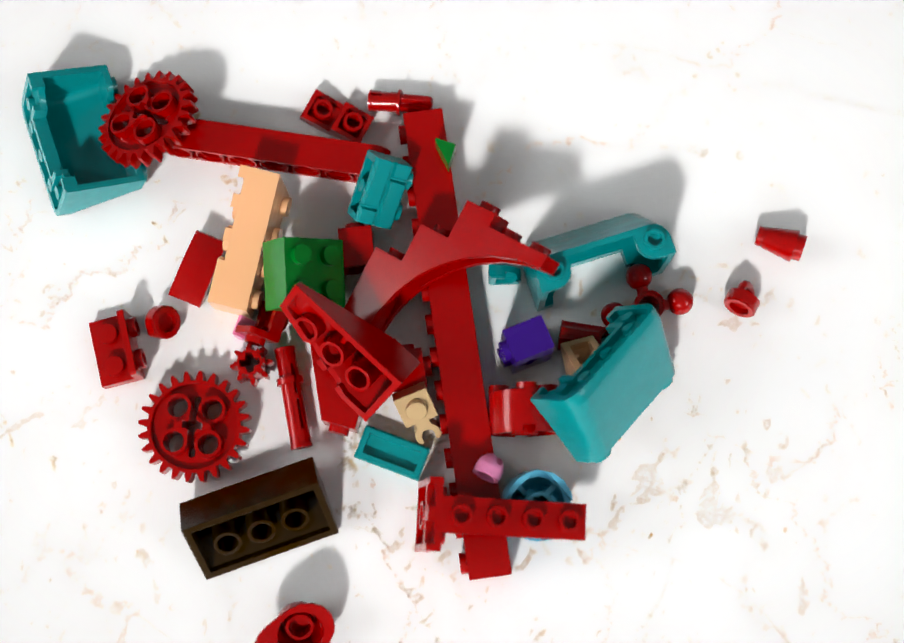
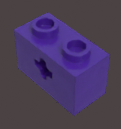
[497,315,555,374]

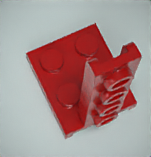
[415,476,586,553]

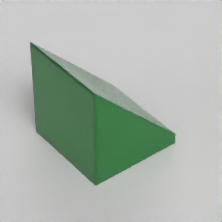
[435,138,456,172]

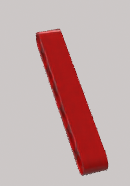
[166,119,391,183]

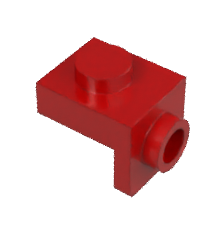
[235,300,288,347]

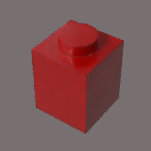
[338,222,375,276]

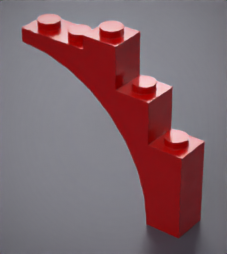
[344,200,560,332]

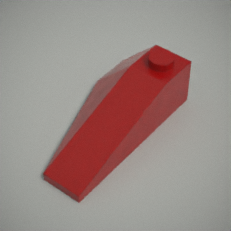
[280,282,421,421]

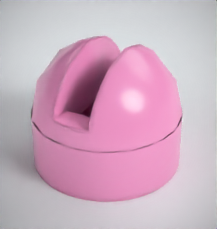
[473,453,504,484]

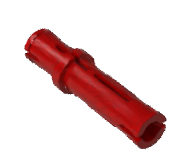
[274,345,313,450]

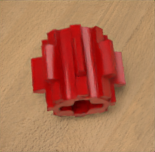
[230,343,275,387]

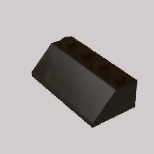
[179,457,339,580]

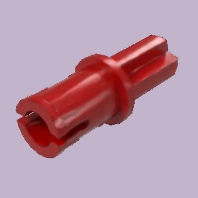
[368,89,433,116]

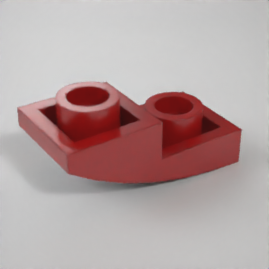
[300,89,374,143]
[168,230,225,308]

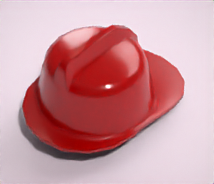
[255,601,335,643]

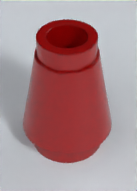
[754,226,808,262]

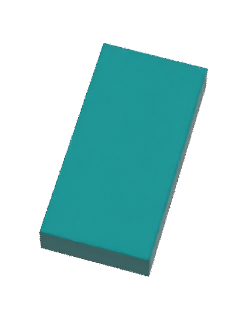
[354,425,431,482]

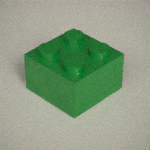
[263,237,346,311]

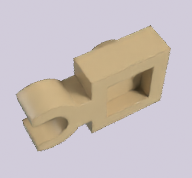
[392,381,441,445]

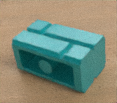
[347,149,413,230]

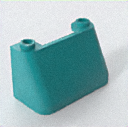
[21,65,148,216]
[522,213,676,312]
[530,304,675,463]

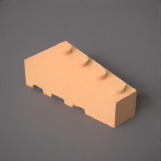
[207,164,292,318]

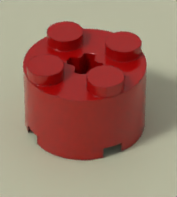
[489,381,557,437]

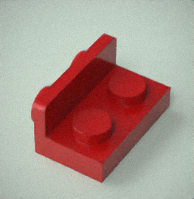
[89,309,147,389]

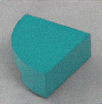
[488,264,521,285]

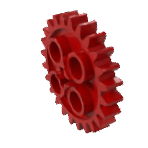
[98,71,199,169]
[138,371,252,483]

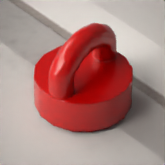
[724,280,760,318]
[145,305,181,339]

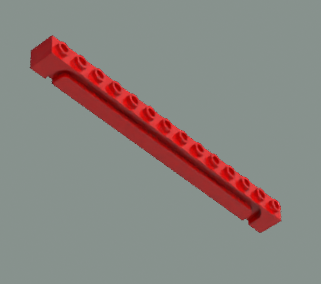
[398,108,512,581]

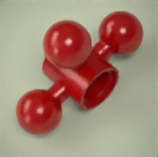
[601,263,693,326]

